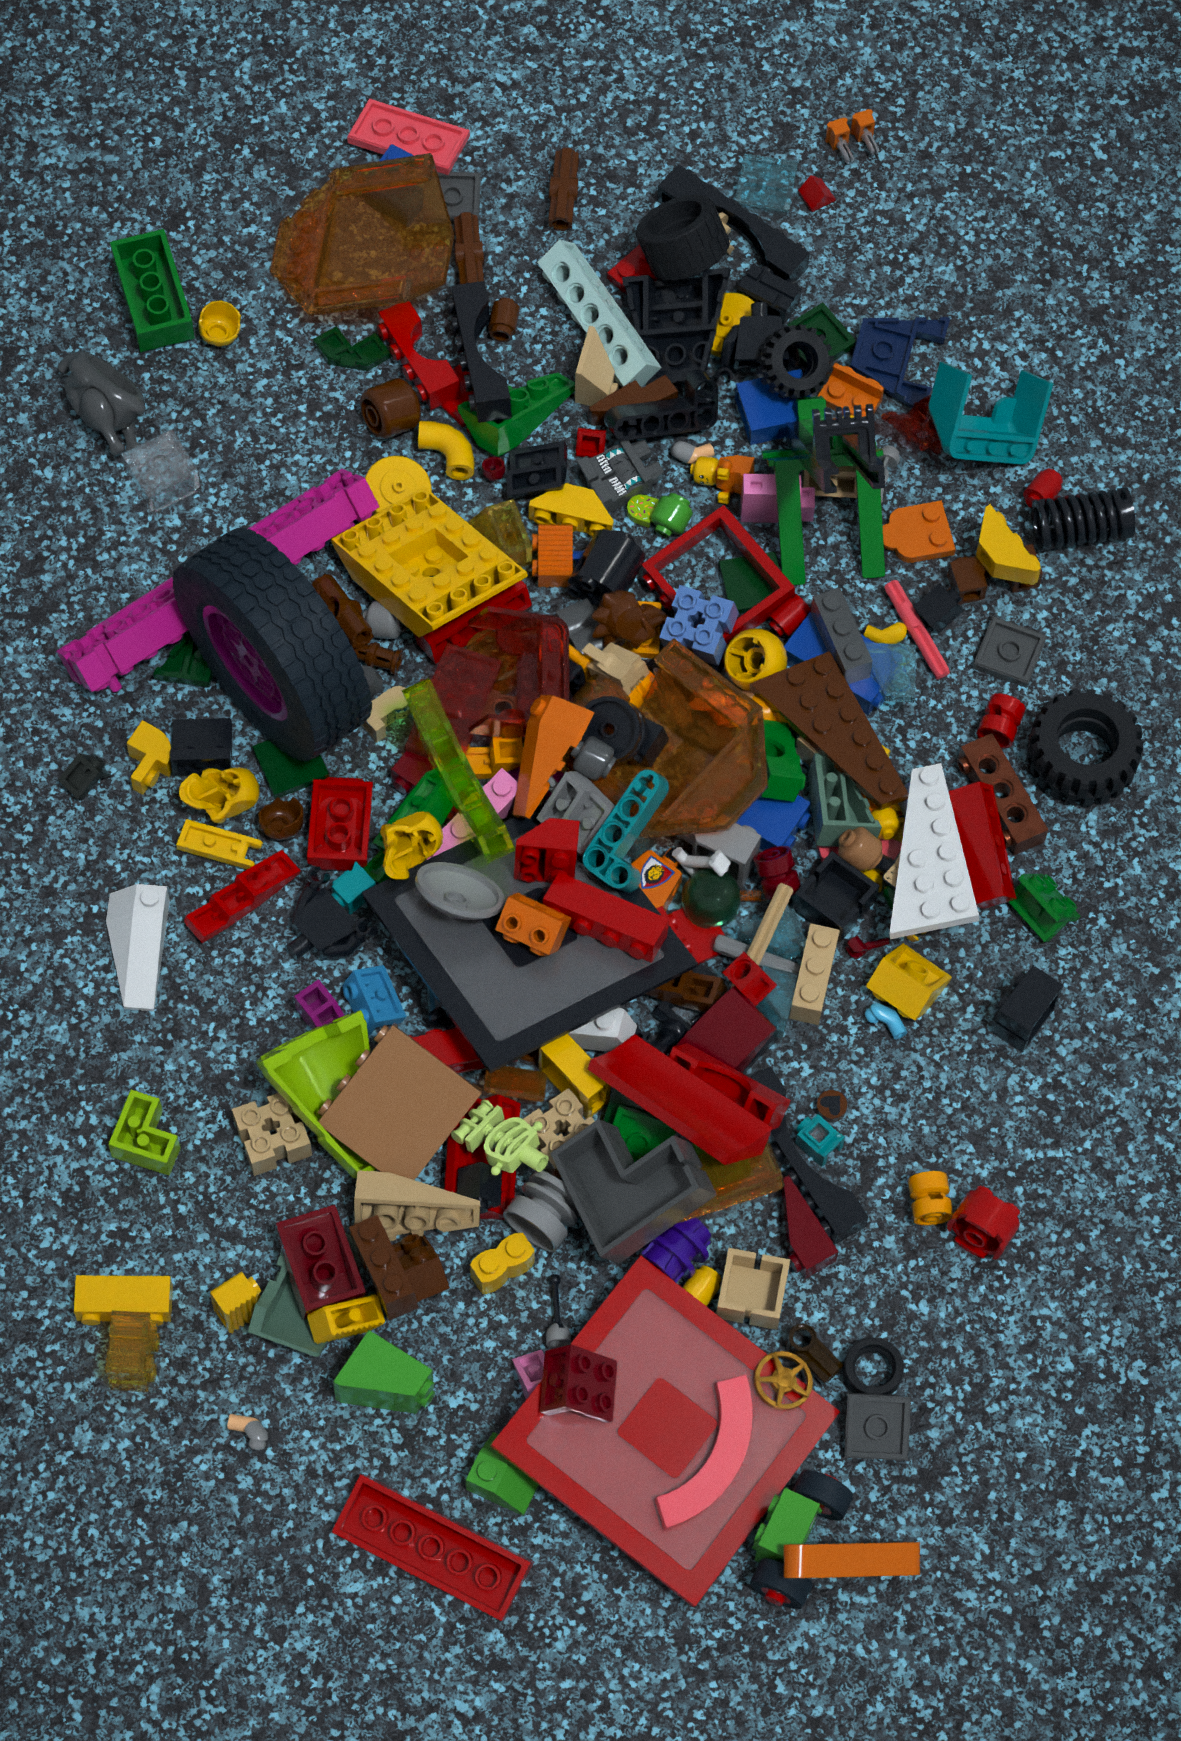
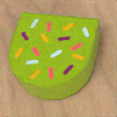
[627,494,659,528]

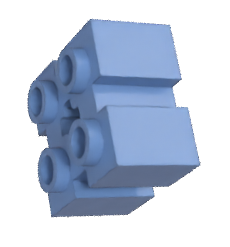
[659,585,739,666]

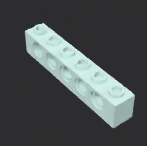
[537,239,662,388]

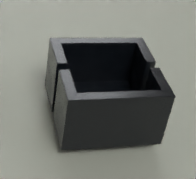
[793,851,880,942]
[992,965,1063,1053]

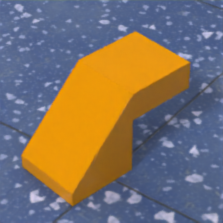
[459,736,523,779]

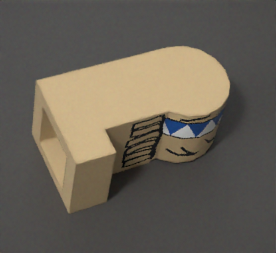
[361,686,412,743]

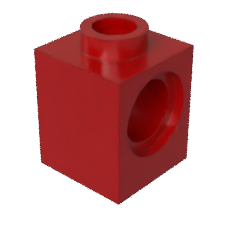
[722,952,777,1006]

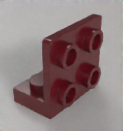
[540,1344,617,1423]

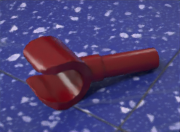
[845,936,889,959]

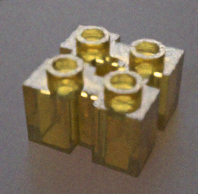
[105,1310,160,1392]

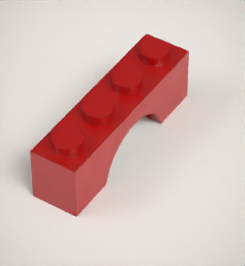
[377,299,461,410]
[669,1043,791,1130]

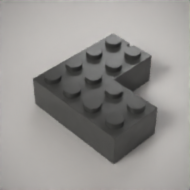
[550,1119,717,1264]

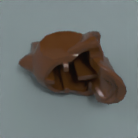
[591,590,670,649]

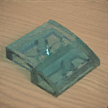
[735,153,798,213]

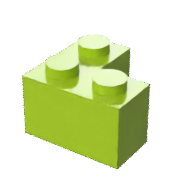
[108,1090,181,1176]

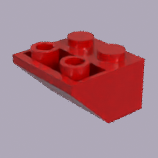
[514,818,580,883]

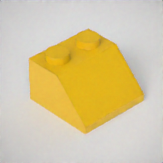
[866,943,952,1021]

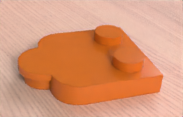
[883,500,956,563]

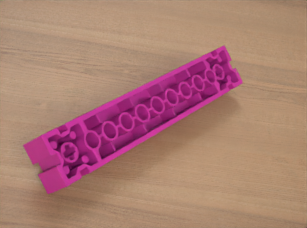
[56,469,380,692]

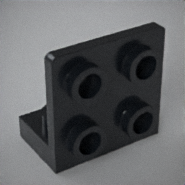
[170,718,232,775]

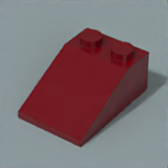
[275,1204,366,1320]

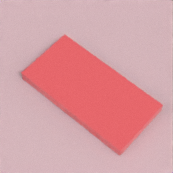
[347,99,470,175]

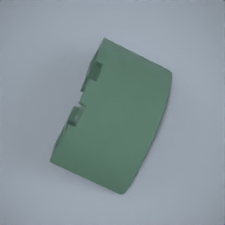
[248,1233,361,1357]

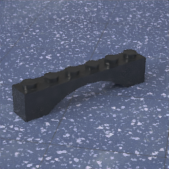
[657,164,810,282]
[447,281,512,423]
[750,1066,868,1245]

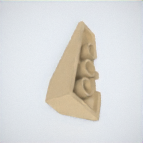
[354,1170,480,1241]

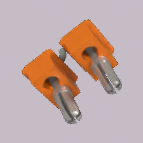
[825,109,879,164]

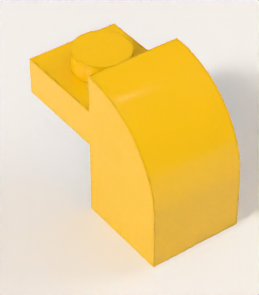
[126,720,172,795]

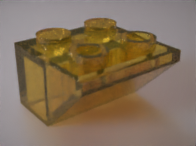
[468,499,532,567]

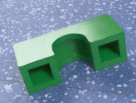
[746,718,806,802]

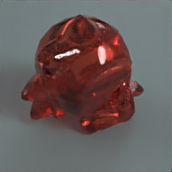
[881,394,941,455]

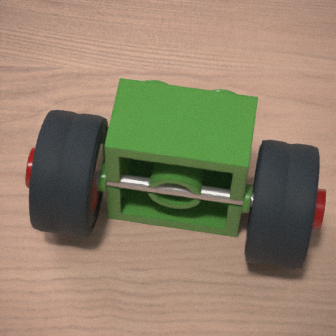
[750,1470,853,1609]

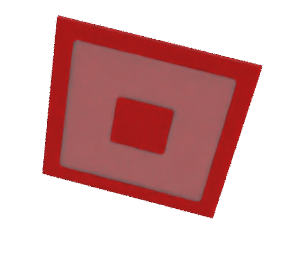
[490,1255,840,1608]

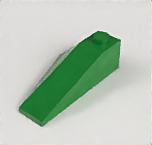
[458,372,575,457]

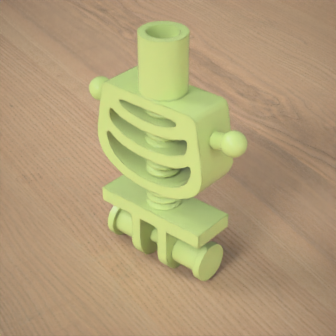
[451,1099,549,1176]

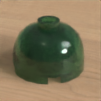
[681,868,741,929]

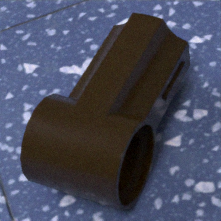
[785,1323,844,1386]

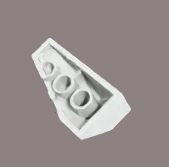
[106,884,170,1012]

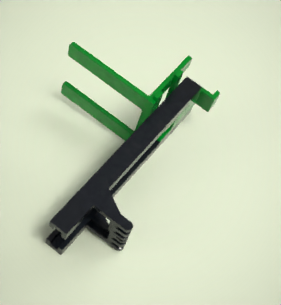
[761,396,885,585]

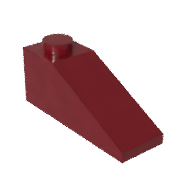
[782,1175,838,1279]

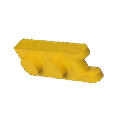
[176,819,263,869]

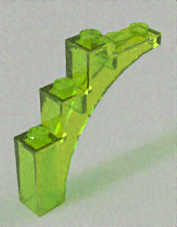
[401,678,515,863]

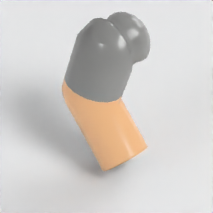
[671,441,715,464]
[227,1414,268,1450]

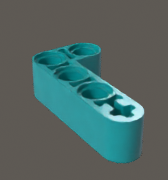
[583,770,669,892]

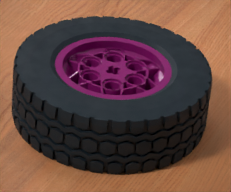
[172,527,372,761]

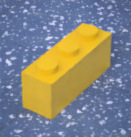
[74,1275,173,1326]

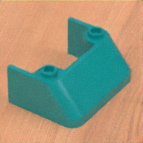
[928,362,1054,464]

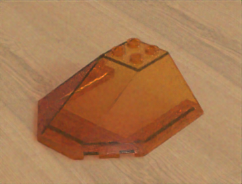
[270,153,454,316]
[560,638,768,838]

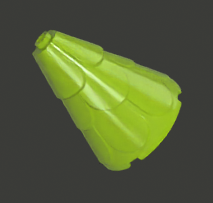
[256,1010,377,1178]

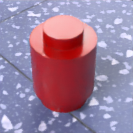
[1023,468,1063,508]
[769,594,811,637]

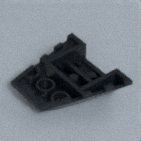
[622,268,731,384]

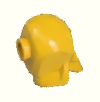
[179,767,260,824]
[380,811,443,879]

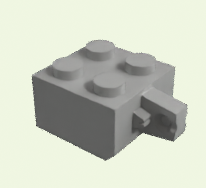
[675,810,761,889]

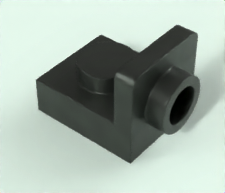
[58,753,111,800]

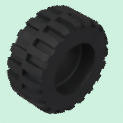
[1027,689,1144,806]

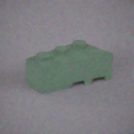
[807,753,882,847]

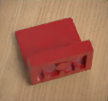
[656,899,725,965]

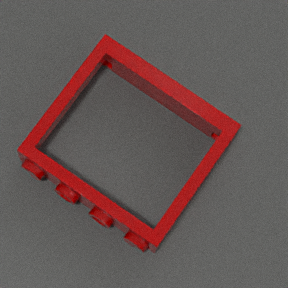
[641,505,795,644]

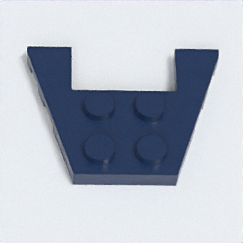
[850,317,950,414]

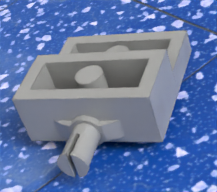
[536,771,615,856]

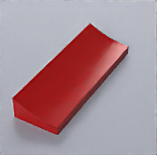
[587,1034,772,1165]
[332,1474,535,1621]

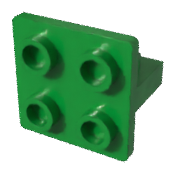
[1009,874,1081,942]

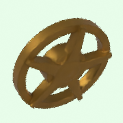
[754,1351,813,1410]

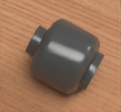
[570,736,617,781]

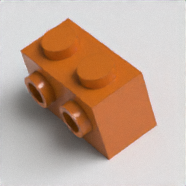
[495,892,571,956]

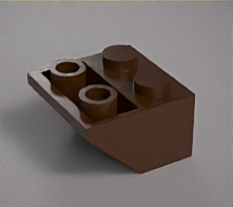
[392,1234,450,1302]

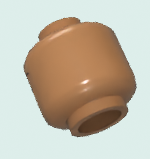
[838,827,883,871]

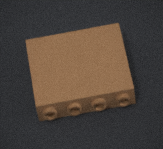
[317,1022,482,1180]

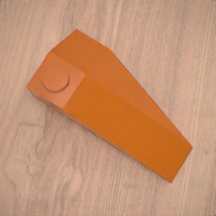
[513,695,594,819]

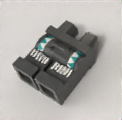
[576,440,664,513]

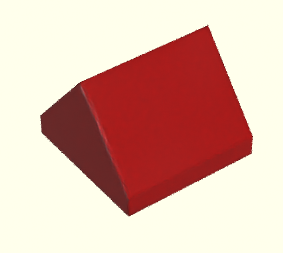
[798,175,836,212]
[576,428,606,458]

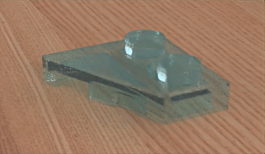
[864,642,916,703]

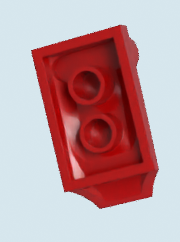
[307,777,373,871]

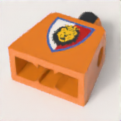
[631,848,682,911]

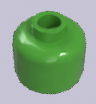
[650,493,693,538]

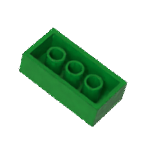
[110,229,195,352]

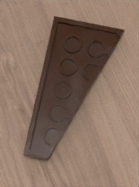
[750,651,909,810]

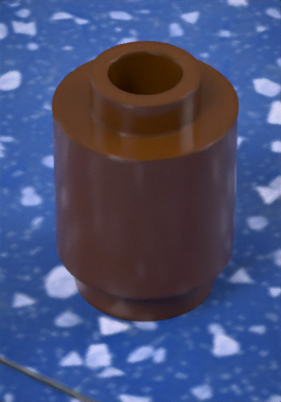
[488,298,520,342]

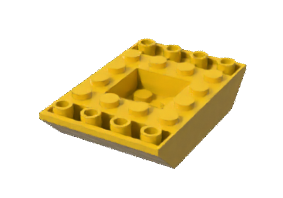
[331,487,528,637]

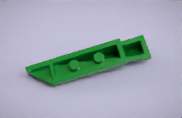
[363,760,471,885]

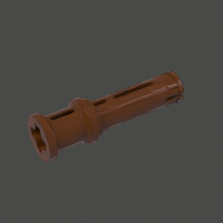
[350,642,404,675]

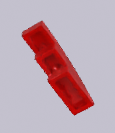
[184,850,301,943]

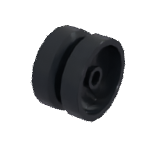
[581,696,648,764]

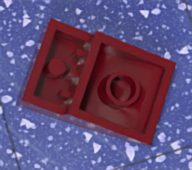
[668,986,777,1072]

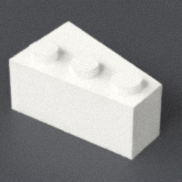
[568,1007,637,1051]

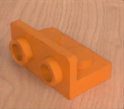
[818,363,884,417]

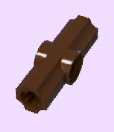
[548,148,579,231]
[454,212,484,284]
[312,574,374,648]

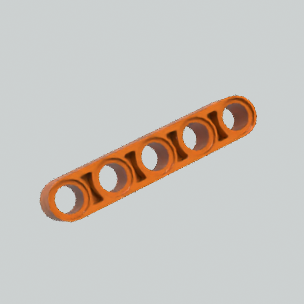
[783,1542,920,1578]

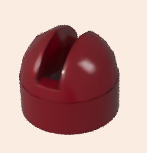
[482,457,505,482]

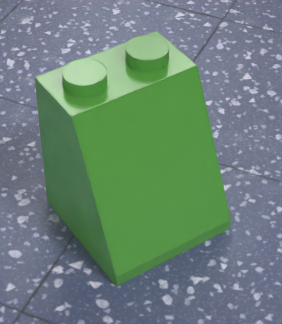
[333,1330,435,1414]

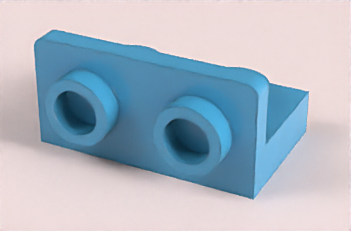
[342,965,407,1036]

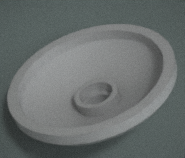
[415,862,505,920]

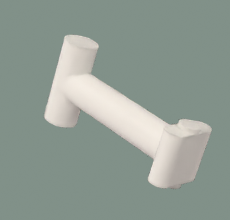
[672,847,731,876]

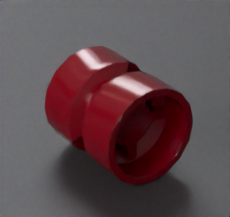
[753,846,801,900]

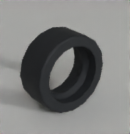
[843,1337,904,1395]

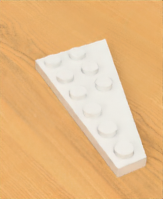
[889,763,980,939]

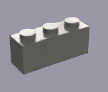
[810,588,873,684]

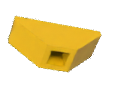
[529,483,614,536]
[976,504,1041,585]

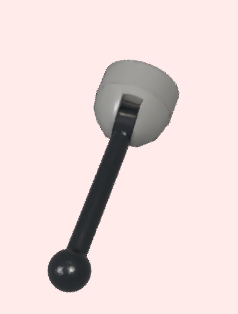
[546,1274,571,1349]

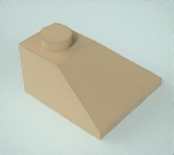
[575,326,619,406]

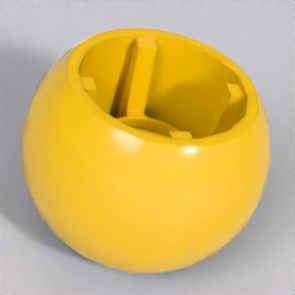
[724,629,787,691]

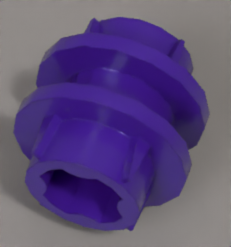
[641,1214,711,1282]

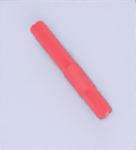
[884,580,950,679]

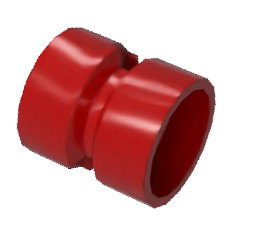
[976,693,1026,749]

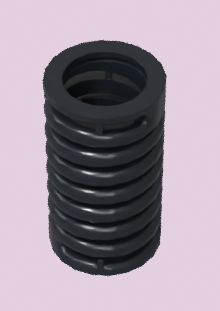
[1031,487,1135,551]

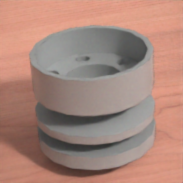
[503,1171,580,1252]

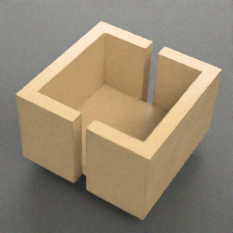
[716,1248,790,1330]

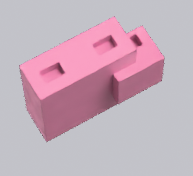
[741,474,815,523]

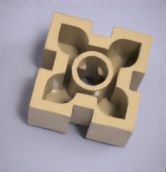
[523,1088,595,1179]
[232,1093,312,1176]

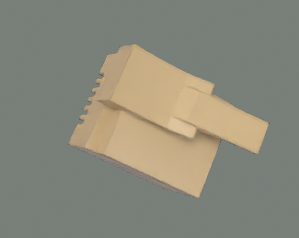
[582,642,650,698]

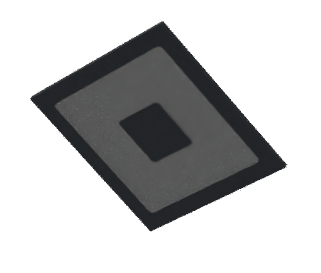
[362,801,698,1073]

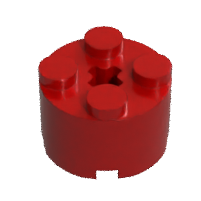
[947,1186,1020,1259]

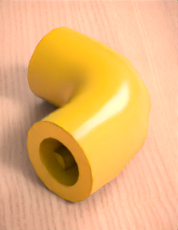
[418,421,475,480]

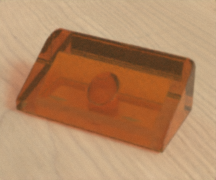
[483,1066,547,1102]

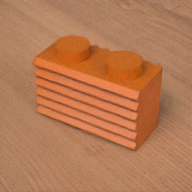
[532,524,573,588]

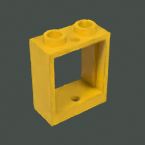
[539,1034,611,1119]

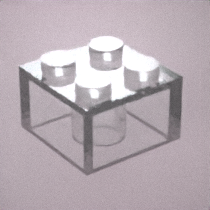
[121,429,202,514]

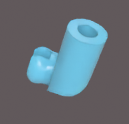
[865,1003,907,1039]

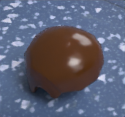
[258,797,303,840]

